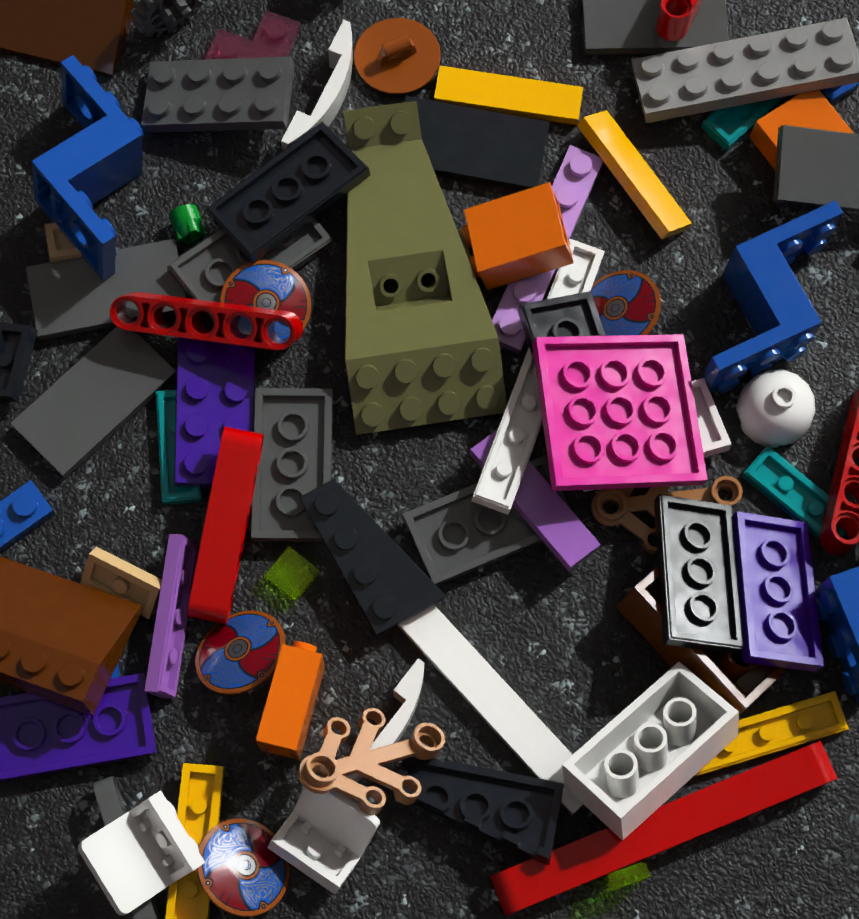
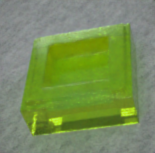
[264,546,320,603]
[602,862,651,893]

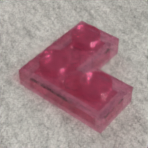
[205,10,300,60]

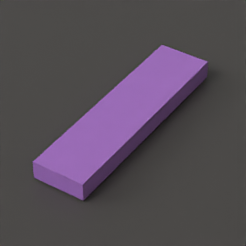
[469,429,601,571]
[144,534,199,699]

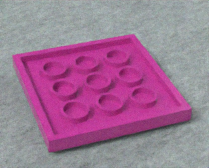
[532,334,708,491]

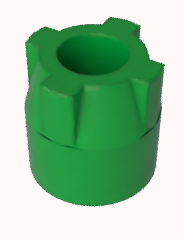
[169,204,206,245]

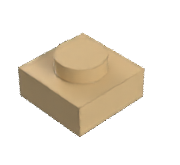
[44,223,82,262]

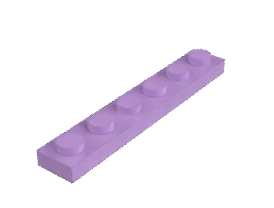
[492,145,603,354]

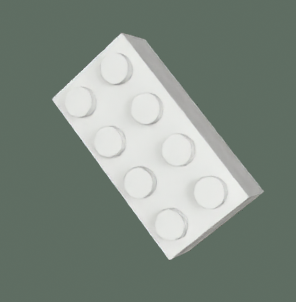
[562,662,739,840]

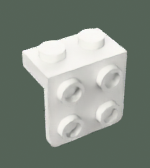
[267,787,380,895]
[78,791,205,915]

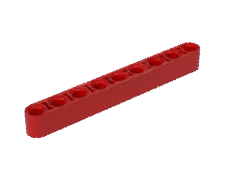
[490,741,838,916]

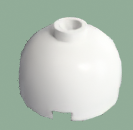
[736,369,815,448]

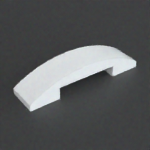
[281,20,353,151]
[341,658,425,782]

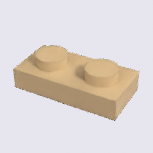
[80,547,162,619]

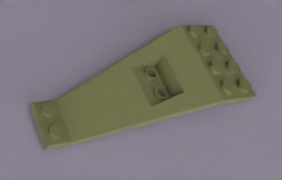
[342,101,507,435]

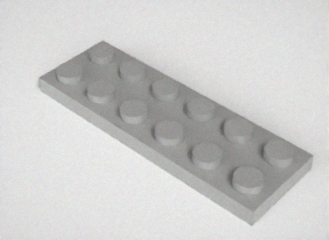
[631,17,859,123]

